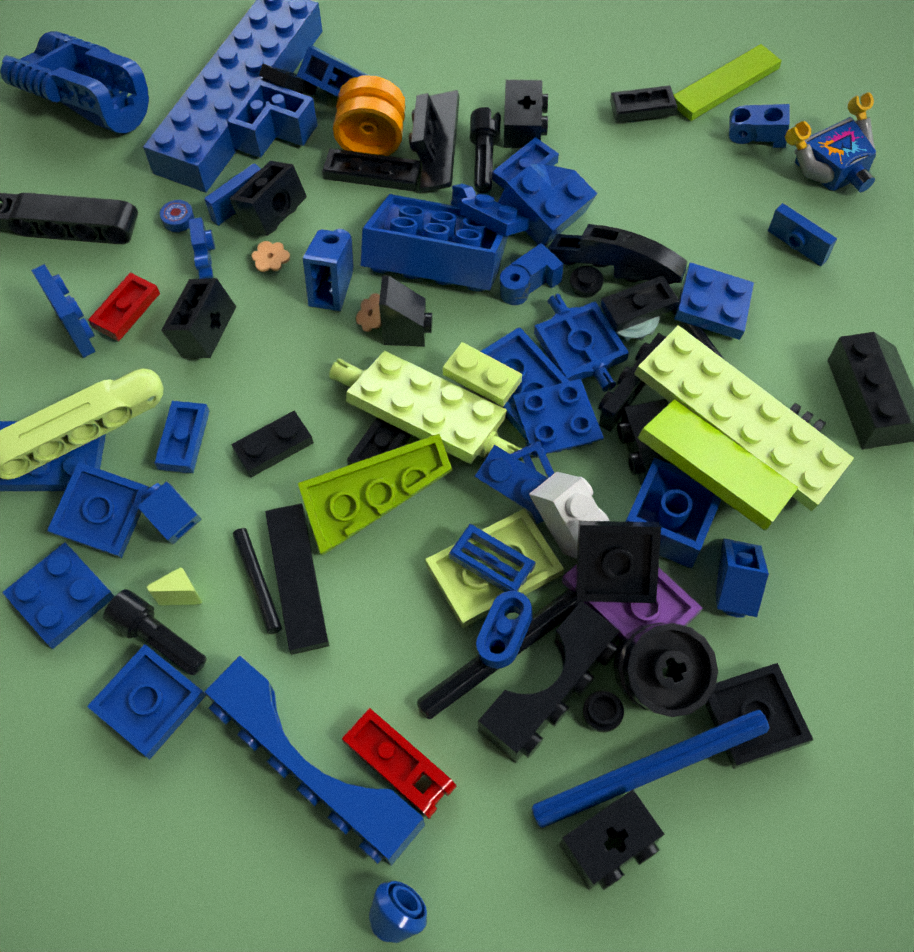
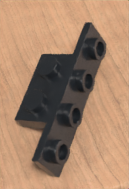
[409,90,460,192]

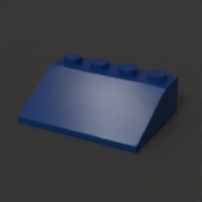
[360,194,509,291]

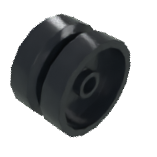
[613,622,718,717]

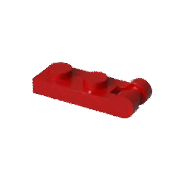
[342,708,457,819]

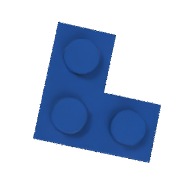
[227,79,318,158]

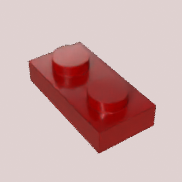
[88,272,160,342]

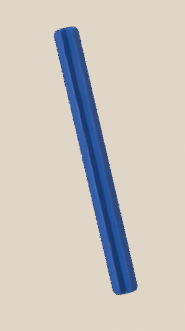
[532,710,769,828]

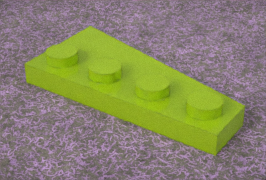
[298,433,453,555]

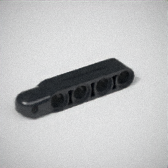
[0,193,138,244]

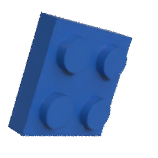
[674,262,754,340]
[31,264,96,358]
[47,462,149,558]
[2,542,115,649]
[87,644,206,760]

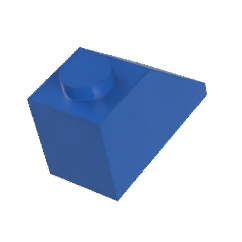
[715,538,769,618]

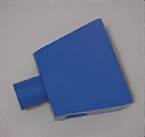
[303,229,354,311]

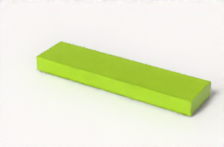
[674,44,782,121]

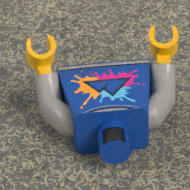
[785,92,876,193]

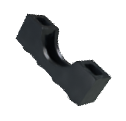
[478,601,620,763]

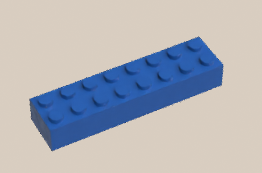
[143,0,323,193]

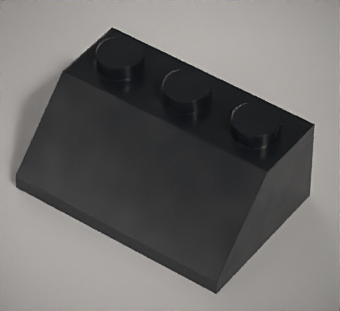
[827,332,914,450]

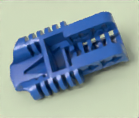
[0,31,149,134]

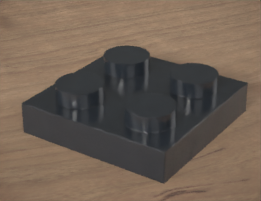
[575,521,661,603]
[705,663,814,769]

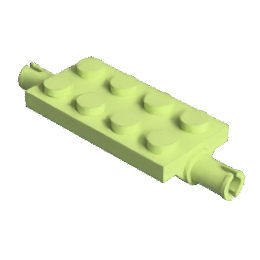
[329,351,523,464]

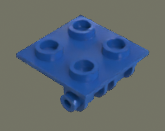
[512,379,604,458]

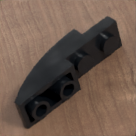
[548,224,687,284]

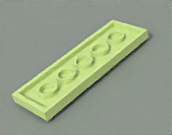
[634,325,854,512]

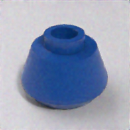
[369,881,427,943]

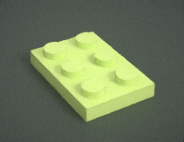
[425,508,564,628]

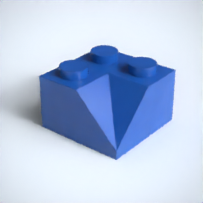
[498,164,598,246]
[626,458,721,569]

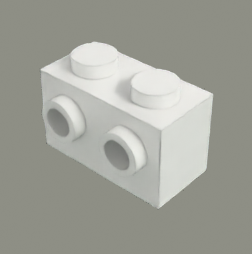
[529,472,610,559]

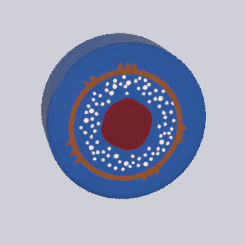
[160,200,195,232]

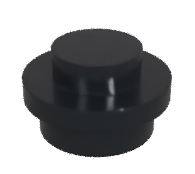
[570,266,604,298]
[583,691,624,733]

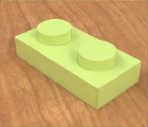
[443,342,522,407]

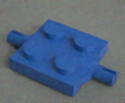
[534,294,629,392]

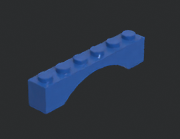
[204,655,425,866]

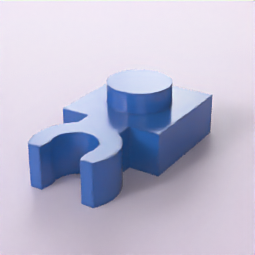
[188,217,216,279]

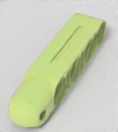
[0,368,164,480]

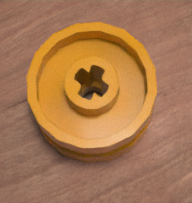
[333,75,406,156]

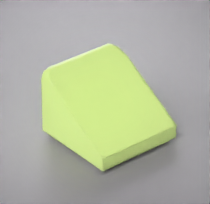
[147,568,202,605]

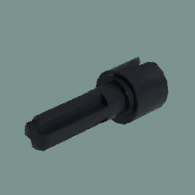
[470,107,501,193]
[103,589,207,676]

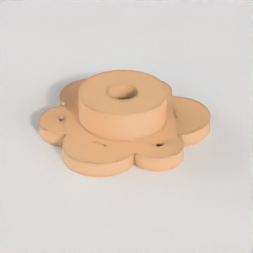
[251,241,290,272]
[356,293,382,332]

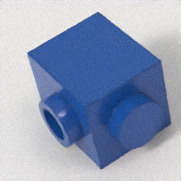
[137,481,202,544]

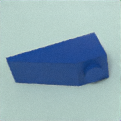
[297,46,369,97]

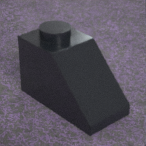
[379,276,433,347]

